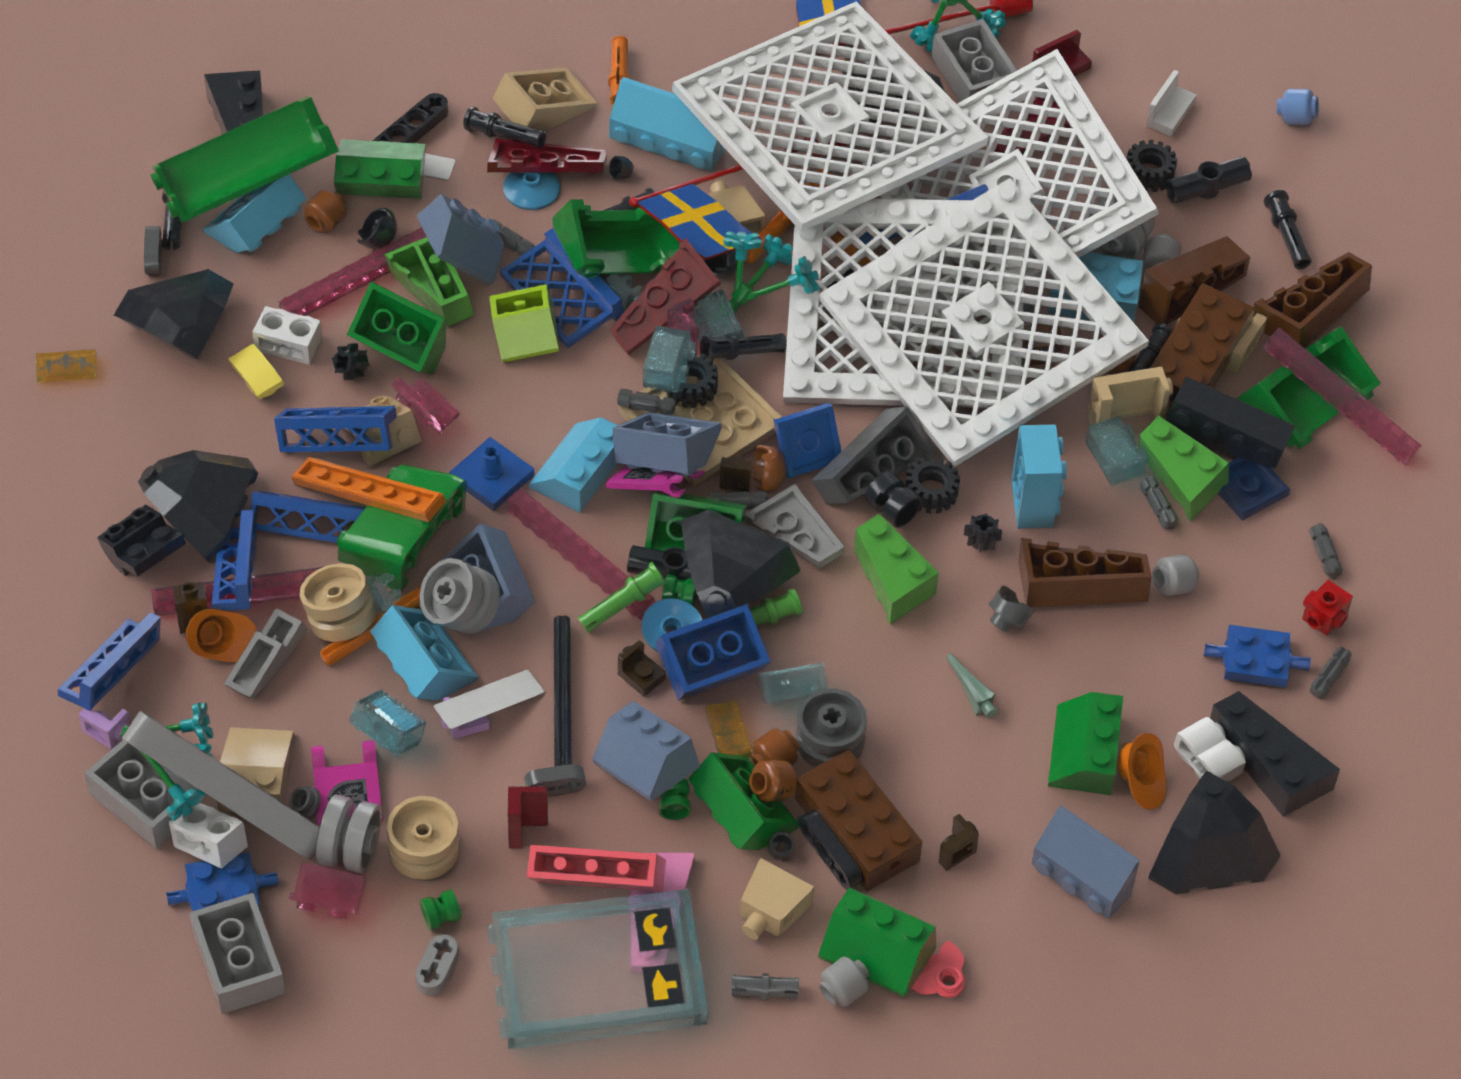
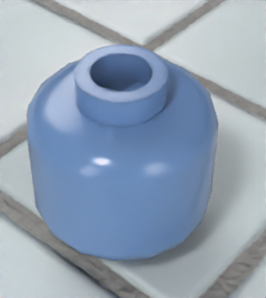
[1277,89,1319,125]

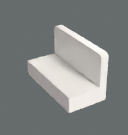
[1146,70,1197,137]

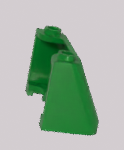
[552,199,681,278]
[1237,326,1381,449]
[336,464,467,594]

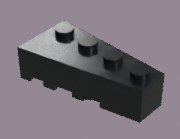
[204,70,264,134]
[1166,376,1295,468]
[1210,691,1340,817]

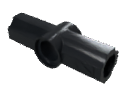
[1165,157,1252,203]
[627,545,692,581]

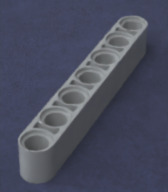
[122,711,320,860]

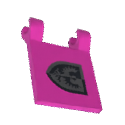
[606,464,705,498]
[311,740,383,827]

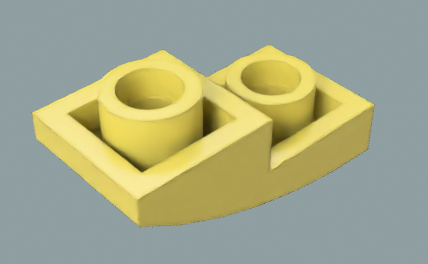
[228,344,285,400]

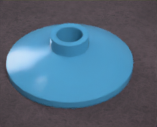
[503,172,560,210]
[641,598,702,653]

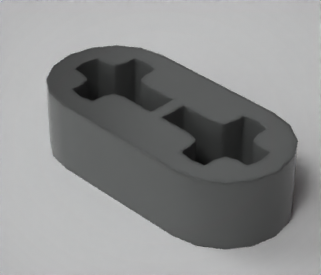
[144,226,162,274]
[524,764,586,797]

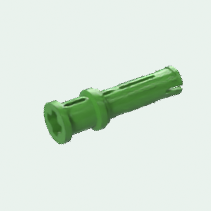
[578,562,668,633]
[750,589,803,626]

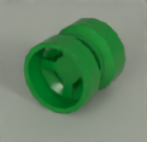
[662,574,697,606]
[658,778,691,820]
[419,889,462,931]

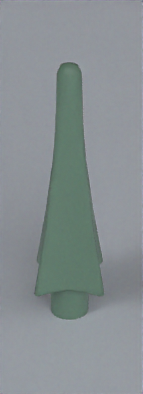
[947,654,998,718]

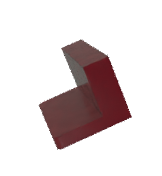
[1032,30,1092,89]
[507,786,548,848]

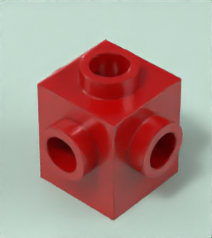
[1302,579,1353,636]

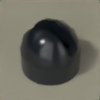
[609,156,634,179]
[768,832,795,860]

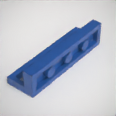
[274,406,397,452]
[250,490,366,543]
[212,510,257,611]
[58,612,161,711]

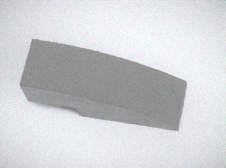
[224,608,308,699]

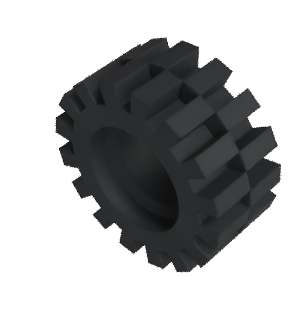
[1126,140,1177,192]
[664,352,718,408]
[905,456,960,514]

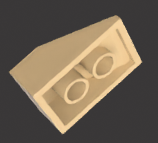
[492,67,597,132]
[217,727,294,812]

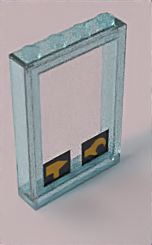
[487,889,708,1049]

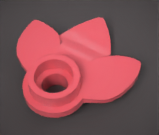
[911,940,966,998]

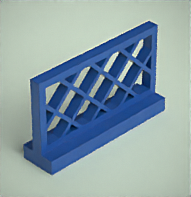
[500,228,624,348]

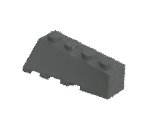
[811,406,937,504]

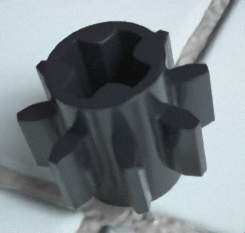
[332,343,370,380]
[964,513,1002,552]

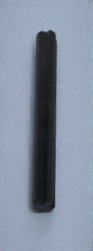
[554,615,572,767]

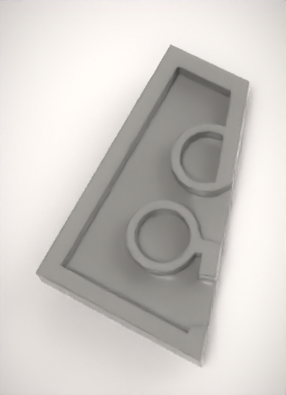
[745,484,845,568]

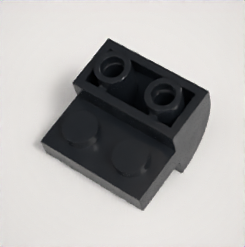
[97,505,186,577]

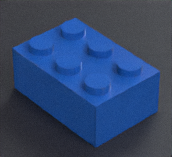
[655,604,771,701]

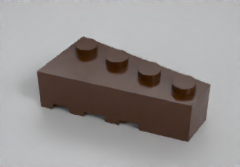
[1139,236,1250,325]
[1253,252,1372,353]
[1019,538,1152,607]

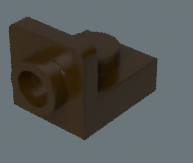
[719,457,753,491]
[173,582,208,634]
[617,640,666,697]
[938,814,979,871]

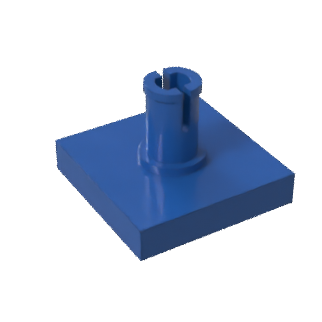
[773,403,842,478]
[449,437,534,511]

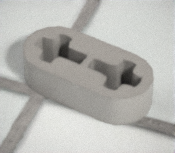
[415,934,459,996]

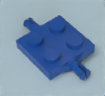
[1204,625,1311,688]
[166,852,279,911]

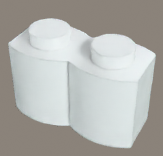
[1174,717,1246,782]

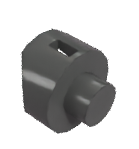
[989,585,1035,632]

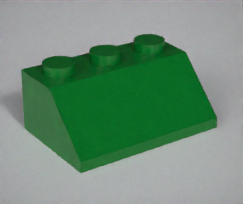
[334,139,426,199]
[346,282,447,375]
[645,490,747,551]
[1048,692,1123,795]
[688,752,799,850]
[818,888,936,997]

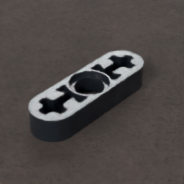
[798,809,863,890]

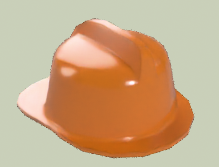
[186,609,257,662]
[1117,733,1167,810]

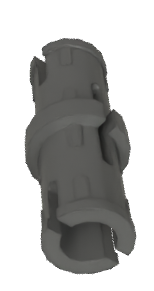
[732,973,799,1000]

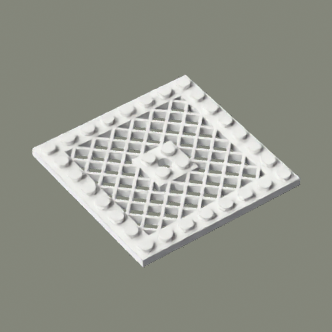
[672,1,988,232]
[861,49,1159,300]
[819,178,1149,467]
[783,198,1025,408]

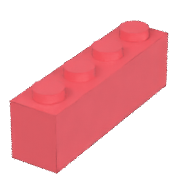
[527,845,666,892]

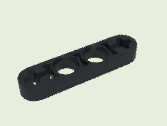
[372,93,448,143]

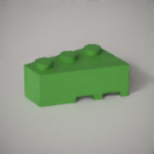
[384,237,474,326]
[1139,415,1229,522]
[854,514,939,624]

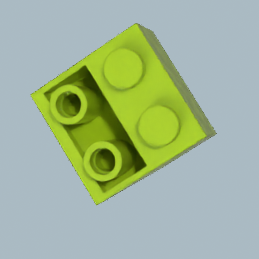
[490,284,560,363]

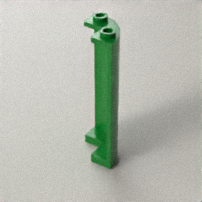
[150,96,339,223]

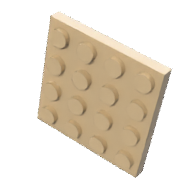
[618,354,782,487]

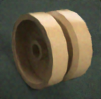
[299,563,377,642]
[387,796,460,880]

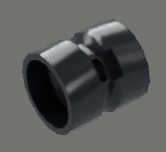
[865,471,922,528]

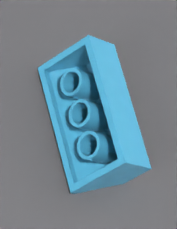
[609,77,725,172]

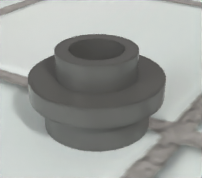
[290,786,321,818]

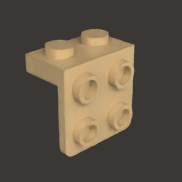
[344,396,422,466]

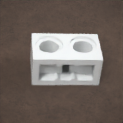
[252,306,322,365]
[169,803,248,868]

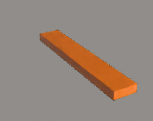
[291,457,446,522]

